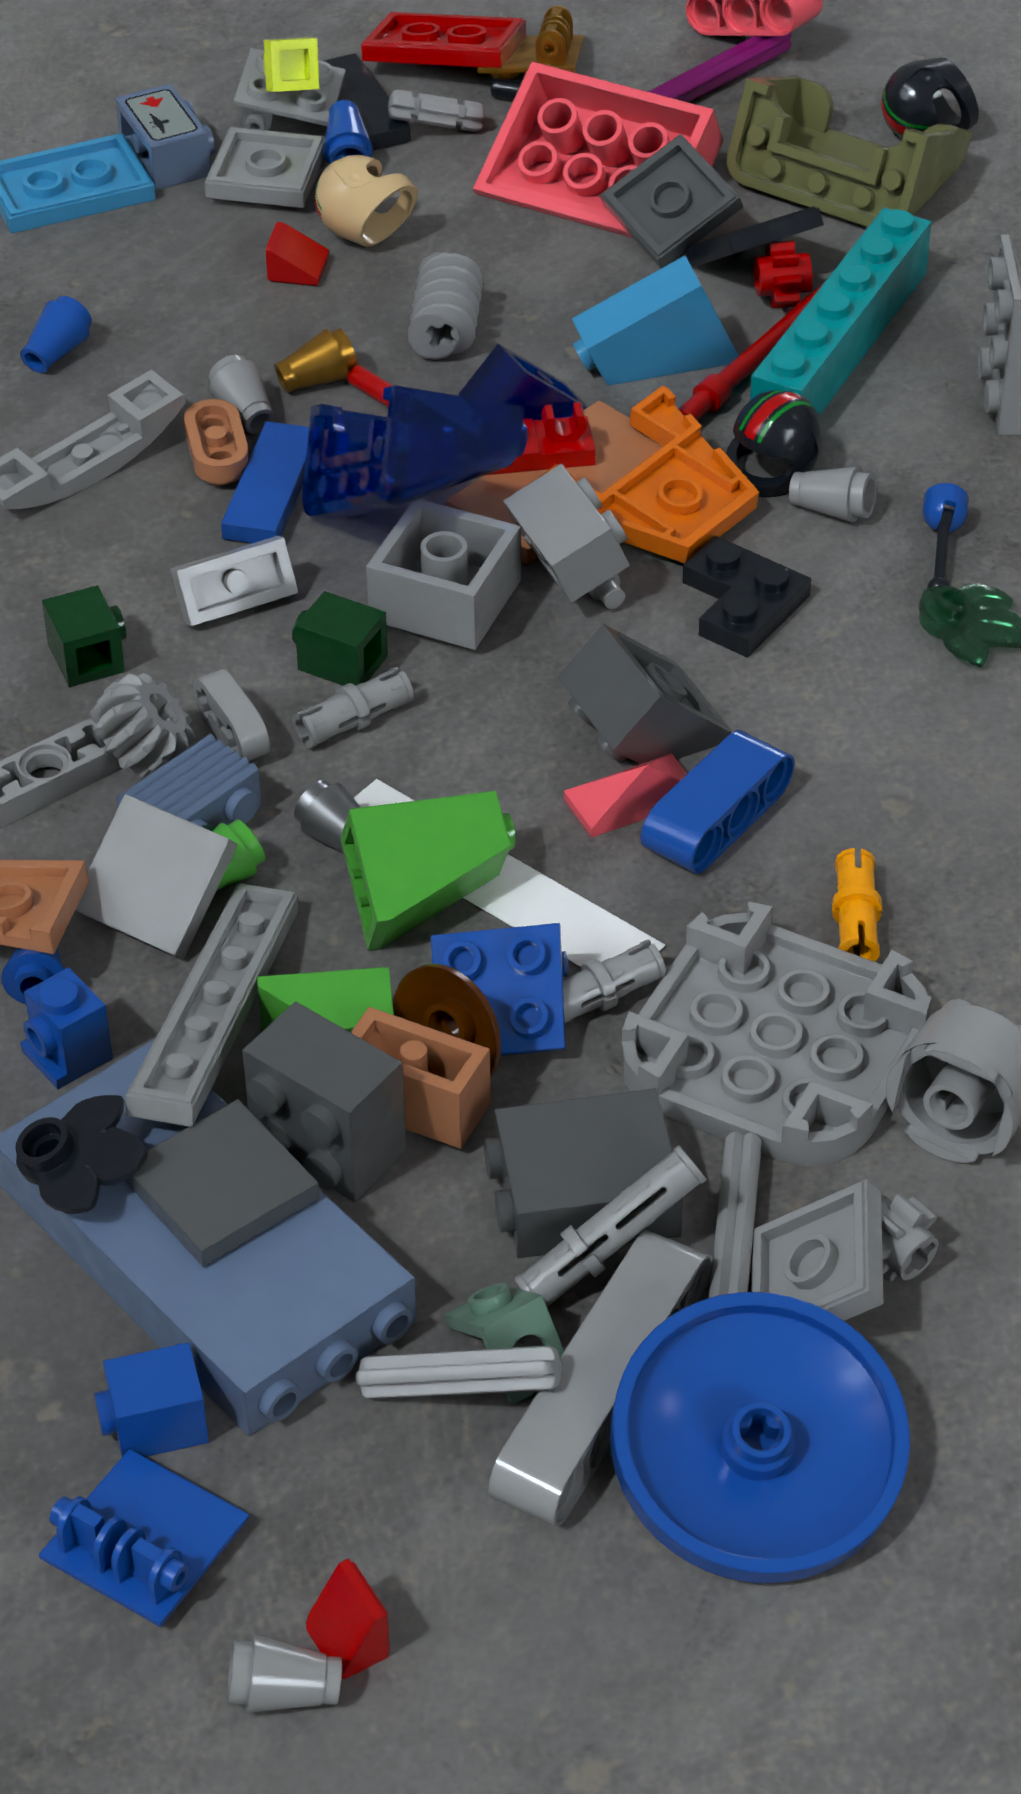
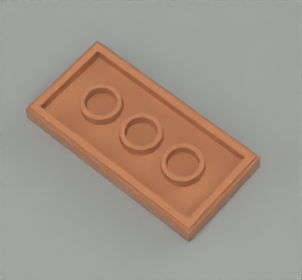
[446,400,663,565]

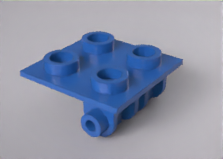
[431,923,569,1056]
[39,1449,250,1627]

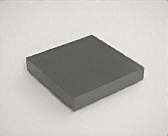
[599,134,743,268]
[125,1099,320,1267]

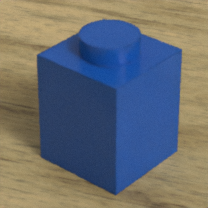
[94,1342,209,1457]

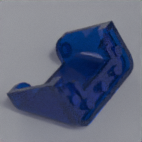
[302,385,528,519]

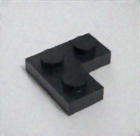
[682,536,811,658]

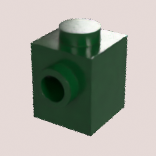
[42,585,127,687]
[292,591,388,686]

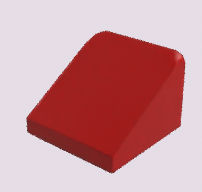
[266,221,329,286]
[306,1558,390,1680]

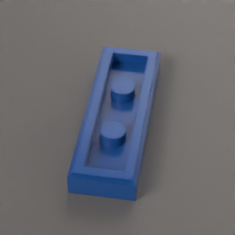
[221,421,320,543]

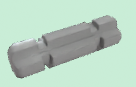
[388,89,485,132]

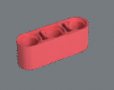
[685,0,823,36]

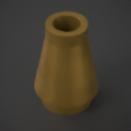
[274,328,358,393]

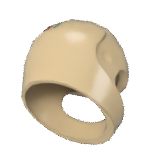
[315,155,418,247]

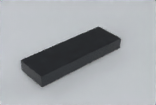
[323,53,411,151]

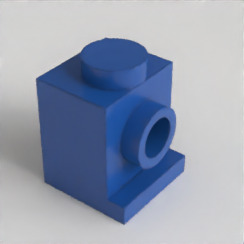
[20,967,113,1090]

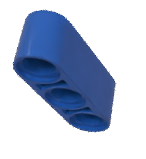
[640,730,795,874]

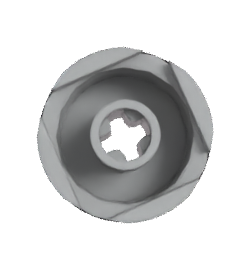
[886,999,1021,1163]

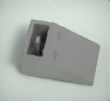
[978,234,1021,435]

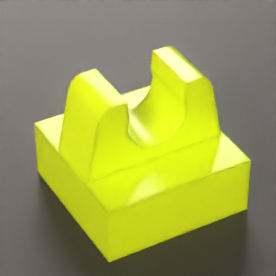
[263,37,320,92]

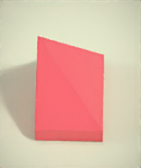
[564,753,688,838]

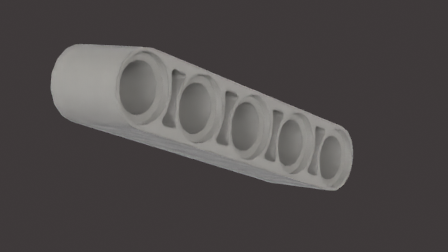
[488,1229,713,1526]

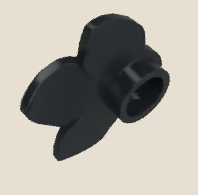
[16,1095,148,1214]

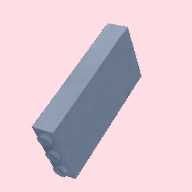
[0,1038,417,1437]

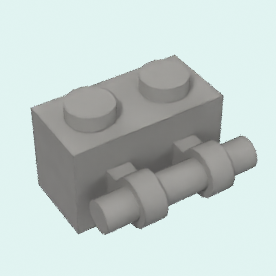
[503,464,630,609]

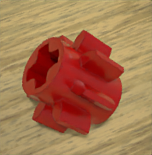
[753,241,813,308]

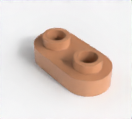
[184,399,249,486]

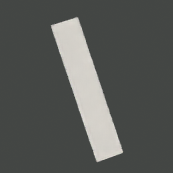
[354,779,666,967]

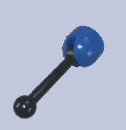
[922,483,969,600]

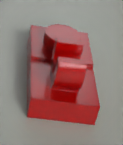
[477,402,596,475]

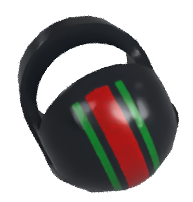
[881,57,979,139]
[726,389,824,498]

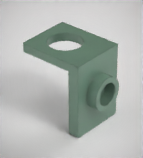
[444,1283,564,1404]

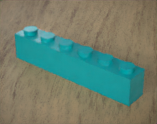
[750,207,932,416]

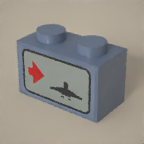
[116,84,215,191]

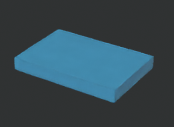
[0,133,156,234]

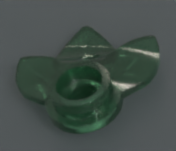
[918,583,1021,667]

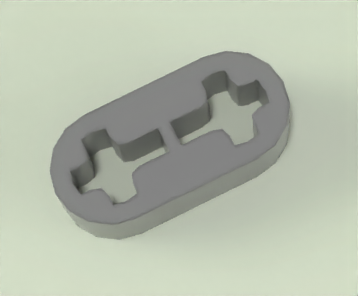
[193,668,270,762]

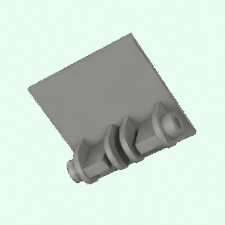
[233,48,346,131]

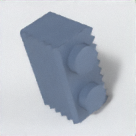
[116,734,261,831]

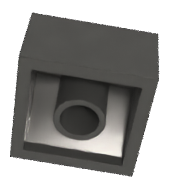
[557,624,732,764]

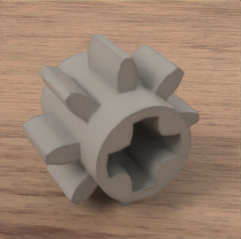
[881,1193,939,1282]

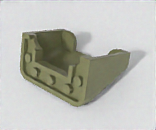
[727,75,973,227]

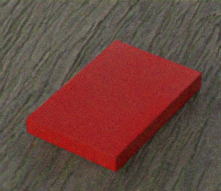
[361,12,527,68]

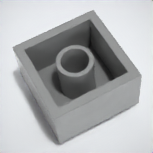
[366,498,521,650]

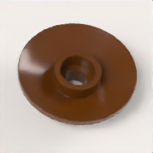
[393,964,501,1078]

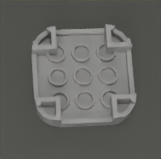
[621,901,932,1167]

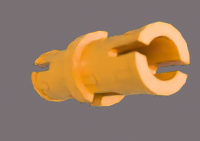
[832,848,883,962]

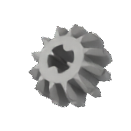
[90,673,196,779]

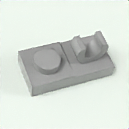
[170,536,298,626]

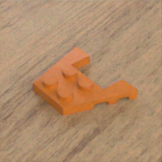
[532,385,759,563]

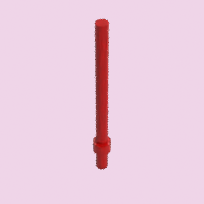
[678,279,827,421]

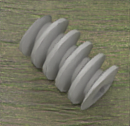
[408,252,484,360]

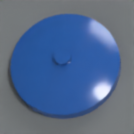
[610,1292,910,1583]

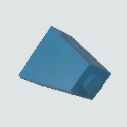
[572,256,739,386]

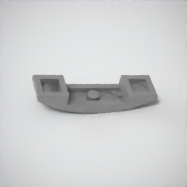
[0,369,185,509]

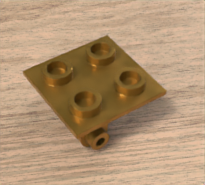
[478,6,584,79]

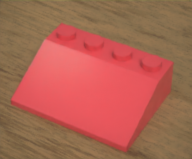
[473,62,723,238]

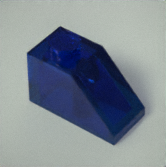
[458,343,588,428]

